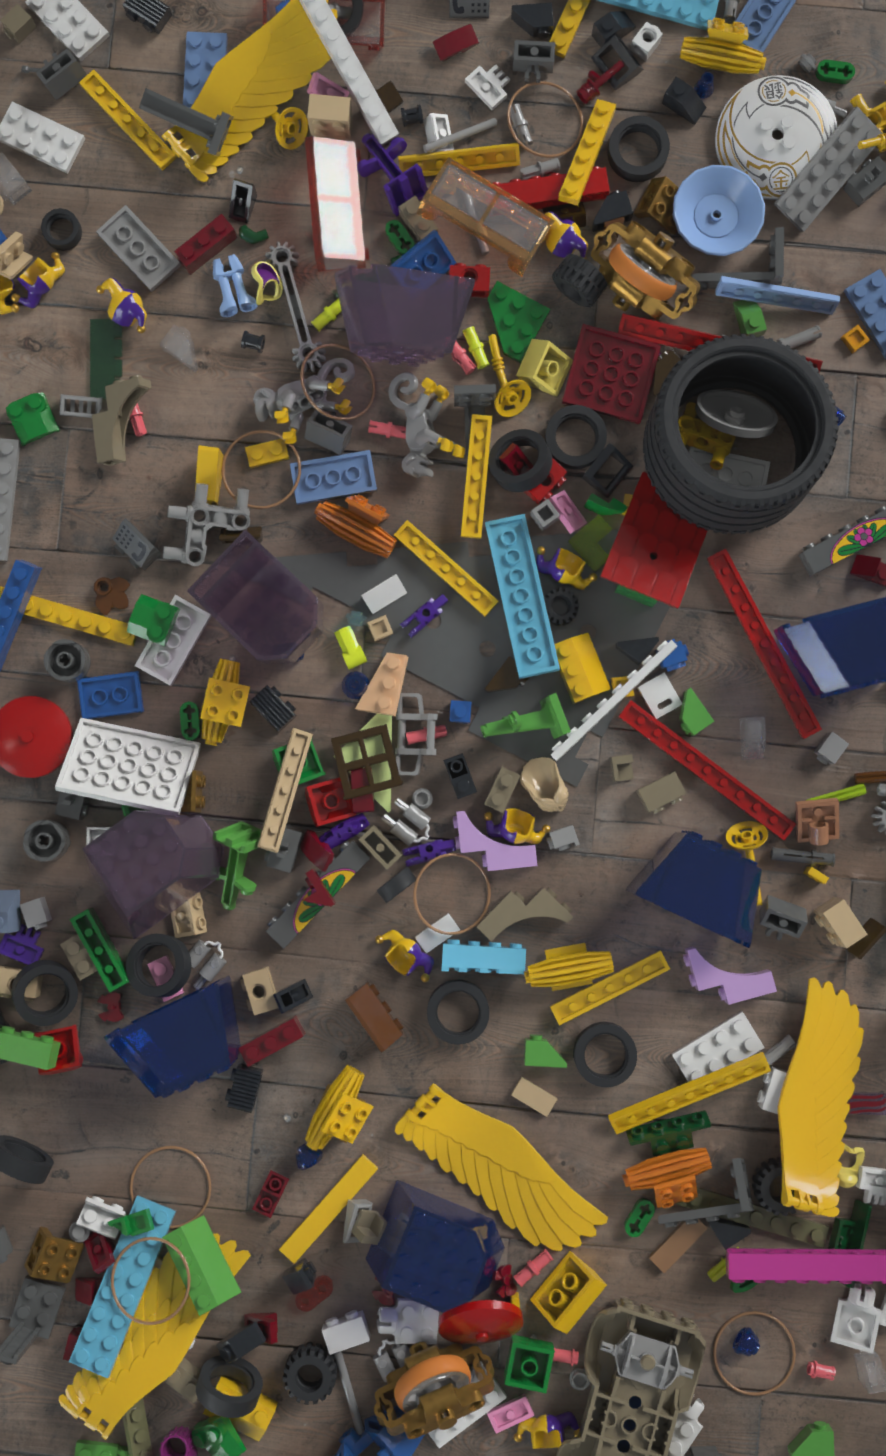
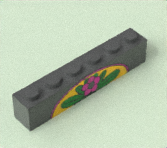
[798,505,886,576]
[266,841,371,949]

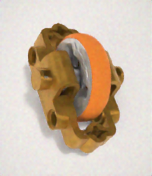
[591,220,700,320]
[374,1341,495,1439]

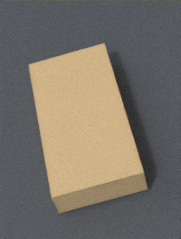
[511,1076,557,1117]

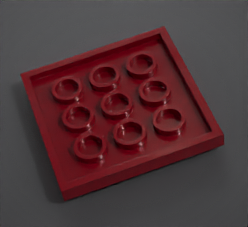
[562,324,661,424]

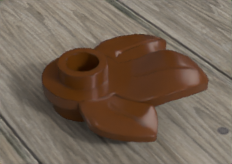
[94,577,130,615]

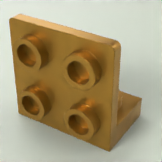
[633,176,679,235]
[180,770,206,812]
[24,1226,84,1283]

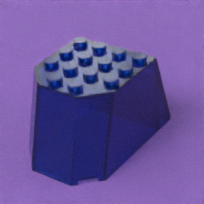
[774,597,886,699]
[626,830,762,948]
[104,975,241,1098]
[366,1180,505,1313]

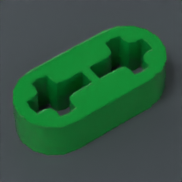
[815,60,855,84]
[385,220,415,256]
[180,701,201,741]
[624,1198,655,1237]

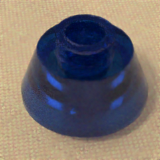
[342,671,369,699]
[295,1143,323,1170]
[733,1327,760,1357]

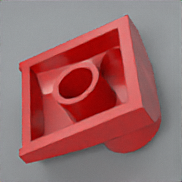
[305,777,357,827]
[34,1024,83,1075]

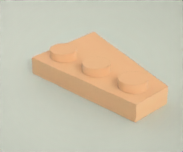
[355,652,409,716]

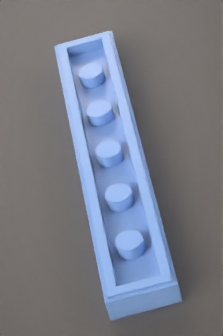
[715,276,840,315]

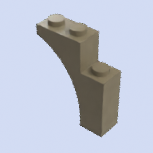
[92,375,152,466]
[476,887,573,941]

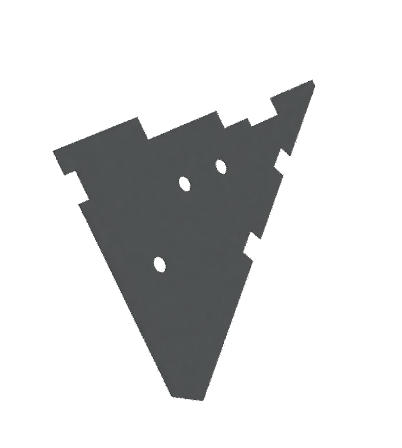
[232,529,670,787]

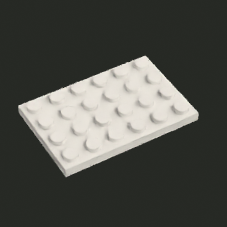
[55,718,201,816]

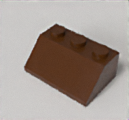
[345,981,404,1053]

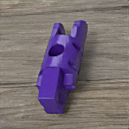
[400,594,448,638]
[319,813,370,849]
[402,839,456,867]

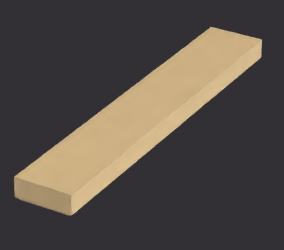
[257,728,313,853]

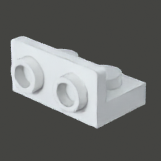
[76,1196,126,1240]

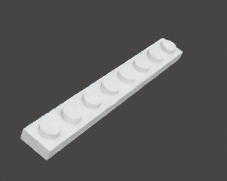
[551,640,677,761]

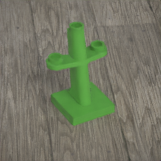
[480,693,571,739]
[208,821,262,910]

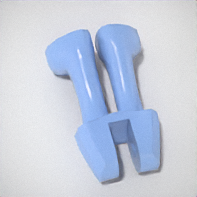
[213,254,258,317]

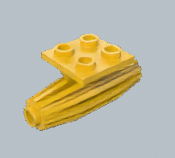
[679,18,766,74]
[200,658,250,746]
[524,943,614,991]
[305,1065,373,1151]

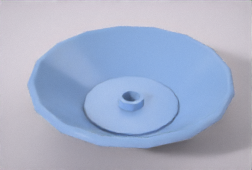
[673,165,765,256]

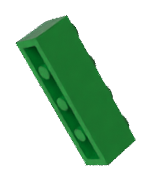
[70,908,129,992]

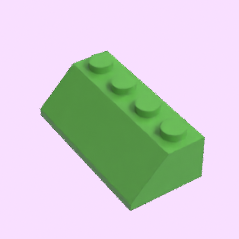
[162,1215,242,1316]

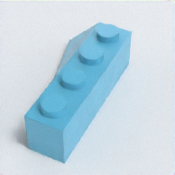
[441,939,526,974]

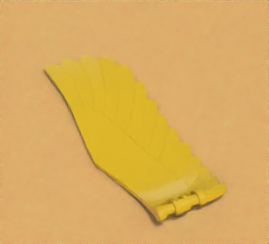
[161,0,338,182]
[777,977,864,1217]
[395,1083,608,1251]
[59,1233,251,1440]

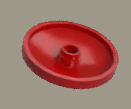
[0,696,73,778]
[438,1300,523,1345]

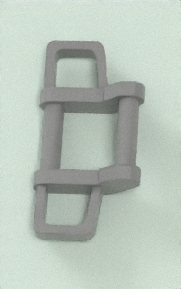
[395,693,438,776]

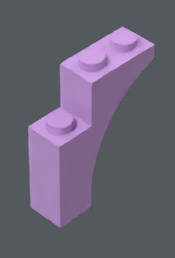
[453,811,537,871]
[683,947,777,1005]

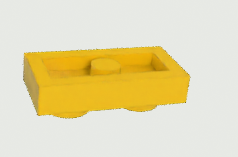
[245,439,290,469]

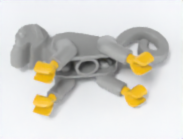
[253,358,355,444]
[388,372,465,478]

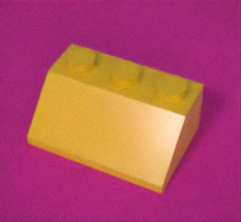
[554,633,611,704]
[530,1251,607,1334]
[203,1376,278,1441]

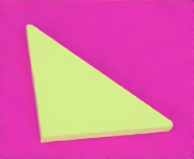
[334,714,392,813]

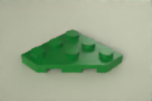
[487,281,550,363]

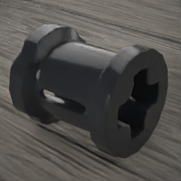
[400,105,424,127]
[241,331,266,353]

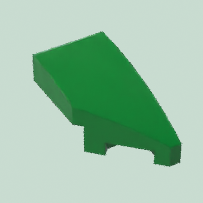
[584,493,628,516]
[108,1208,154,1236]

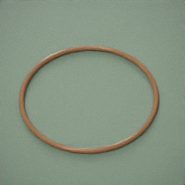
[507,81,584,158]
[300,344,376,421]
[221,430,301,509]
[413,853,491,935]
[129,1146,211,1229]
[111,1237,191,1325]
[713,1311,796,1396]

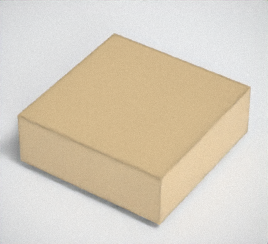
[367,615,393,642]

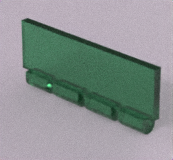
[90,318,123,400]

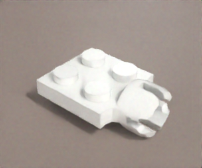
[830,1283,882,1354]
[377,1298,440,1344]
[668,1396,704,1456]

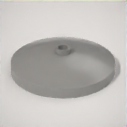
[695,389,778,438]

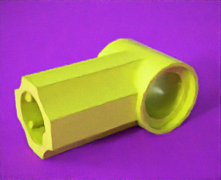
[334,626,368,670]

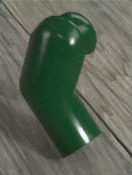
[239,225,269,245]

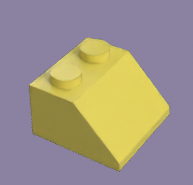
[516,339,573,397]

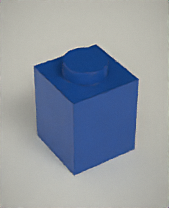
[449,700,472,724]

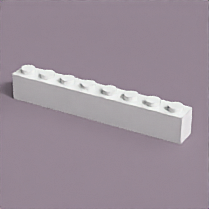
[299,0,399,146]

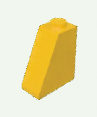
[195,445,224,505]

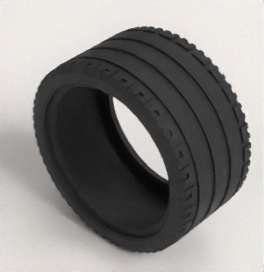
[643,334,839,535]

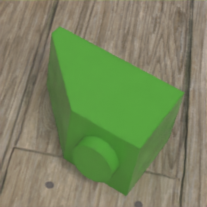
[733,300,767,337]
[679,688,714,736]
[524,1034,567,1068]
[788,1421,835,1456]

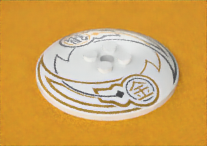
[715,75,837,200]

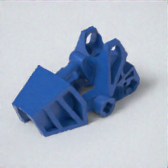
[334,1405,425,1456]

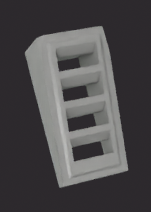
[59,394,102,418]
[343,1199,373,1243]

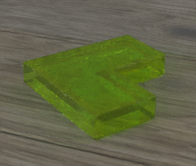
[568,514,612,572]

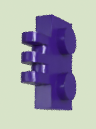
[0,924,44,965]

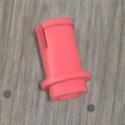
[553,1348,579,1366]
[807,1360,836,1381]

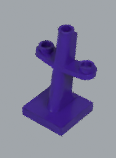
[357,133,430,217]

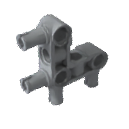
[163,483,250,566]

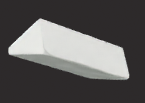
[424,113,454,153]
[361,574,407,614]
[415,913,460,954]

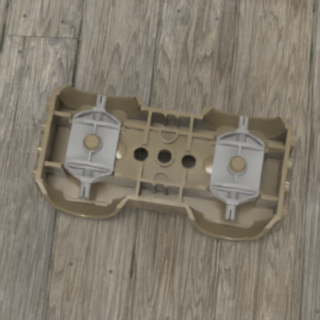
[556,1297,706,1456]

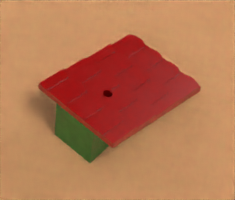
[600,472,707,609]

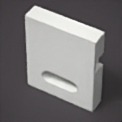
[637,672,682,719]

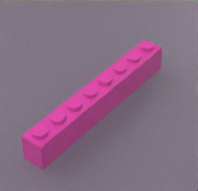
[726,1248,886,1284]

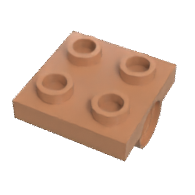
[795,798,839,846]

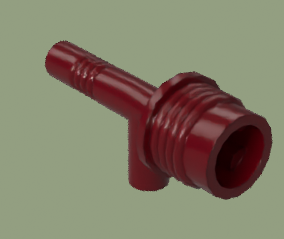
[576,60,624,104]

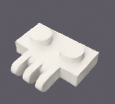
[465,65,510,111]
[856,1165,886,1206]

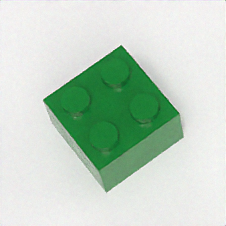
[504,1335,555,1393]

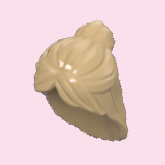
[520,757,569,812]

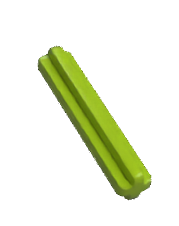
[806,784,866,802]

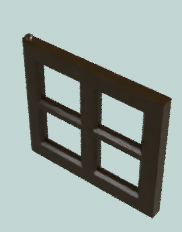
[331,724,404,800]

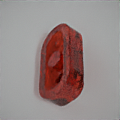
[295,1275,333,1312]

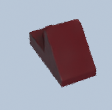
[499,443,533,476]
[849,554,886,587]
[303,868,336,907]
[84,1231,116,1274]
[75,1277,103,1306]
[244,1312,278,1344]

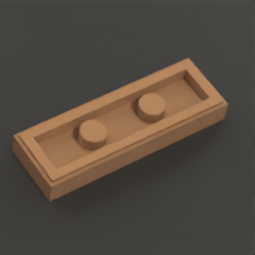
[649,1219,708,1274]

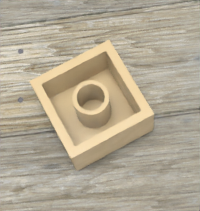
[307,94,353,140]
[814,897,868,949]

